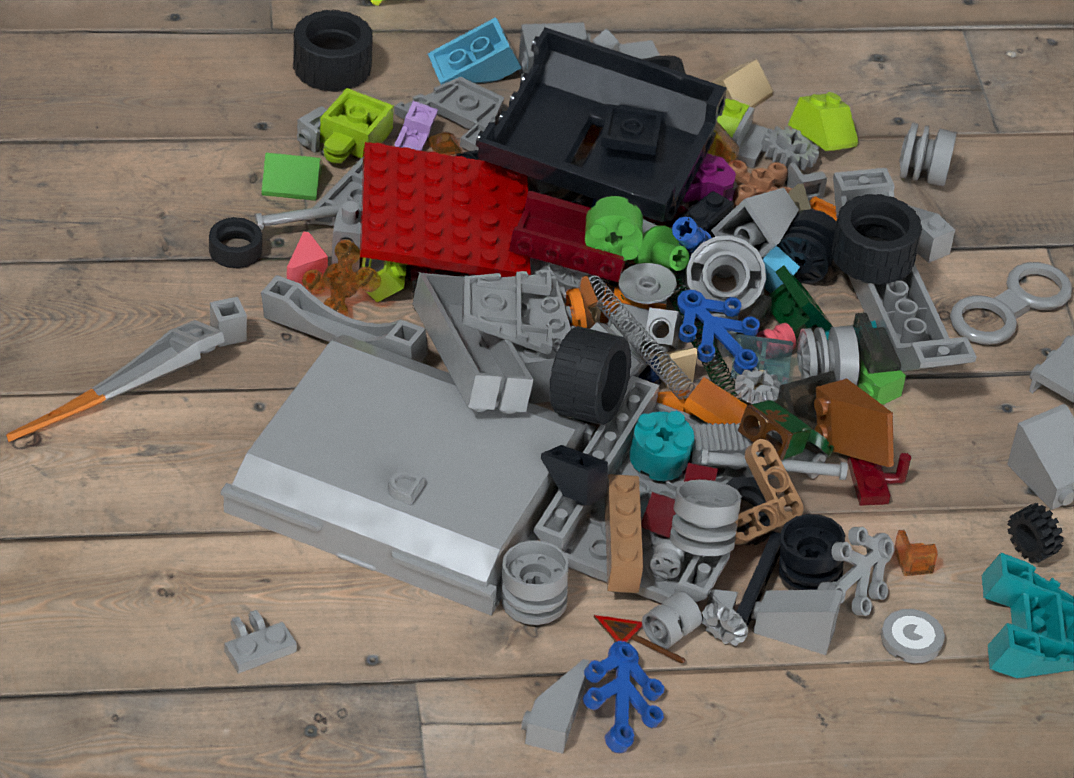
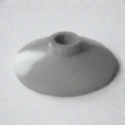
[619,263,676,304]

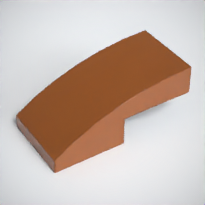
[578,275,598,329]

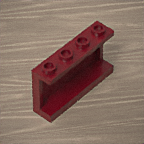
[509,191,626,282]

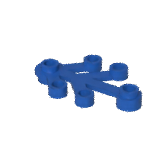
[677,290,760,375]
[583,641,664,753]

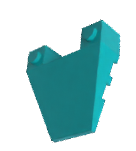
[982,553,1074,678]

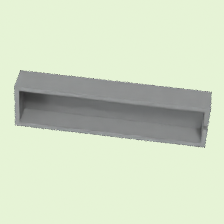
[412,273,533,414]

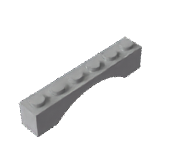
[261,275,428,363]

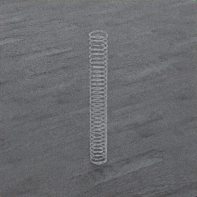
[589,276,695,399]

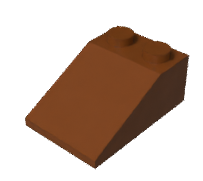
[814,378,894,467]

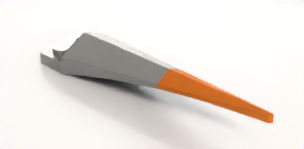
[6,320,225,442]

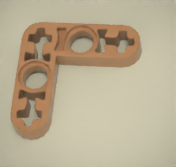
[735,439,803,545]

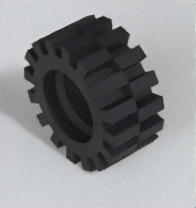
[1007,503,1064,563]

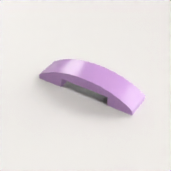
[394,101,438,151]

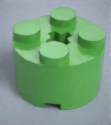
[585,196,643,261]

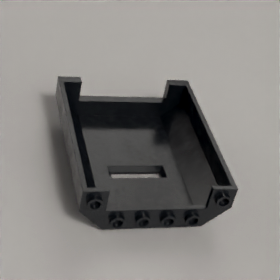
[476,27,727,223]

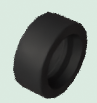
[209,217,263,268]

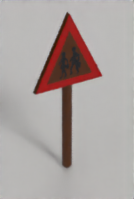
[594,615,685,664]

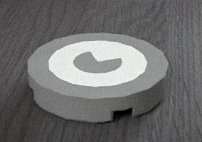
[881,609,945,663]

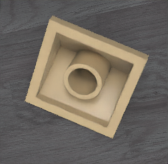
[712,59,773,108]

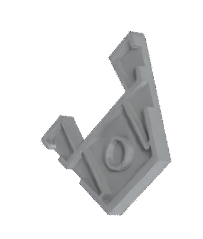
[394,77,504,151]
[462,269,553,355]

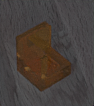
[894,530,938,577]

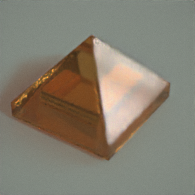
[428,131,462,155]

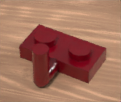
[847,453,911,506]

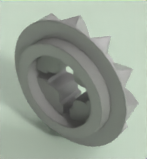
[735,367,782,404]
[701,603,748,646]

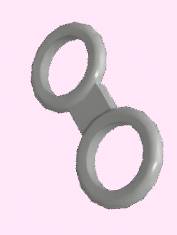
[950,262,1072,345]

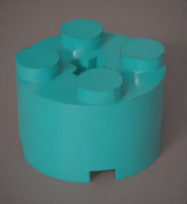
[630,411,694,481]

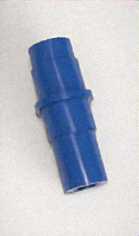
[672,217,712,260]

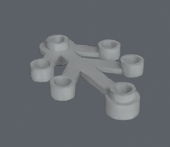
[817,527,894,615]

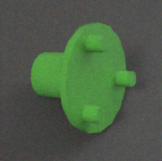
[634,225,689,274]

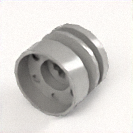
[899,122,957,187]
[797,326,859,388]
[670,480,741,556]
[502,540,569,625]

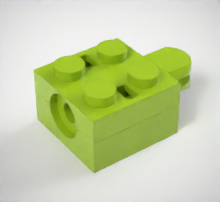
[320,88,394,163]

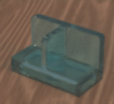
[730,334,793,386]

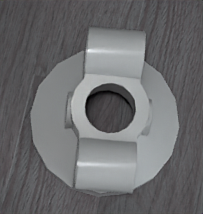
[682,235,766,313]

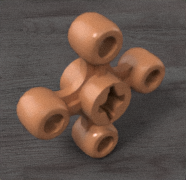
[728,160,792,206]

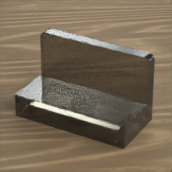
[853,312,901,374]

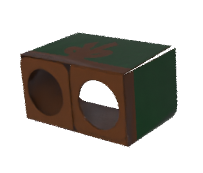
[738,400,812,460]

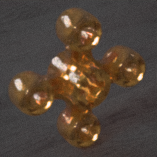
[302,239,381,316]

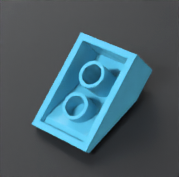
[427,17,522,85]

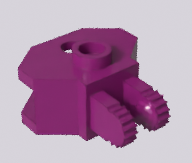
[683,153,736,203]

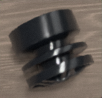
[777,209,836,284]
[779,514,845,590]

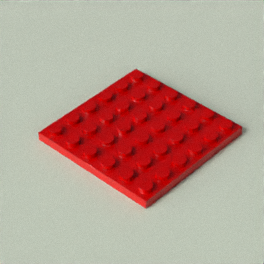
[360,142,531,277]

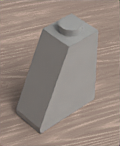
[751,590,843,655]

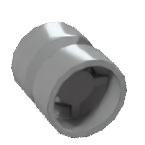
[642,592,702,649]

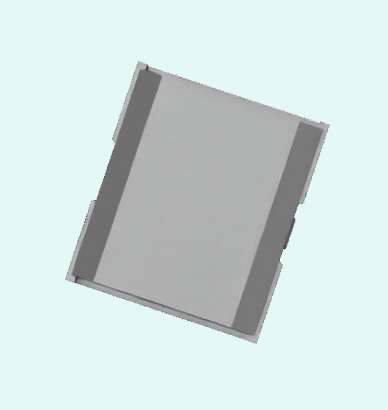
[221,333,596,616]

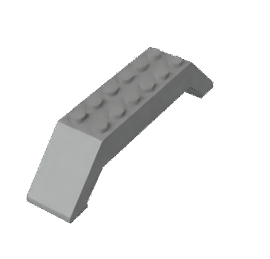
[833,168,976,372]

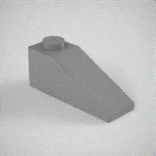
[908,205,955,263]
[521,659,590,754]

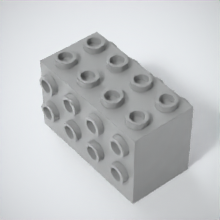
[512,275,575,404]

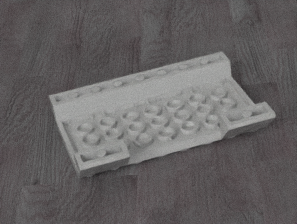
[534,376,792,603]

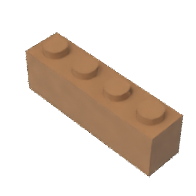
[604,474,643,593]

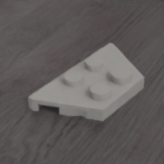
[307,157,363,226]

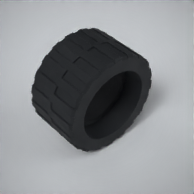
[293,10,373,92]
[831,194,922,284]
[549,326,631,425]

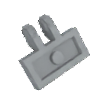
[224,610,297,674]

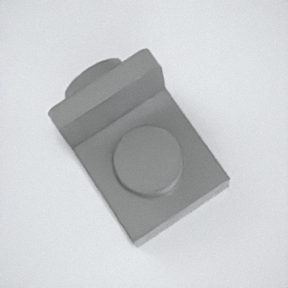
[297,106,327,152]

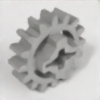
[761,126,820,170]

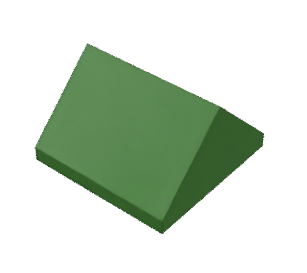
[262,152,323,201]

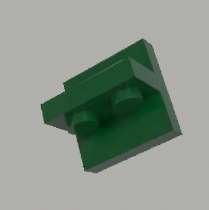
[763,265,833,339]

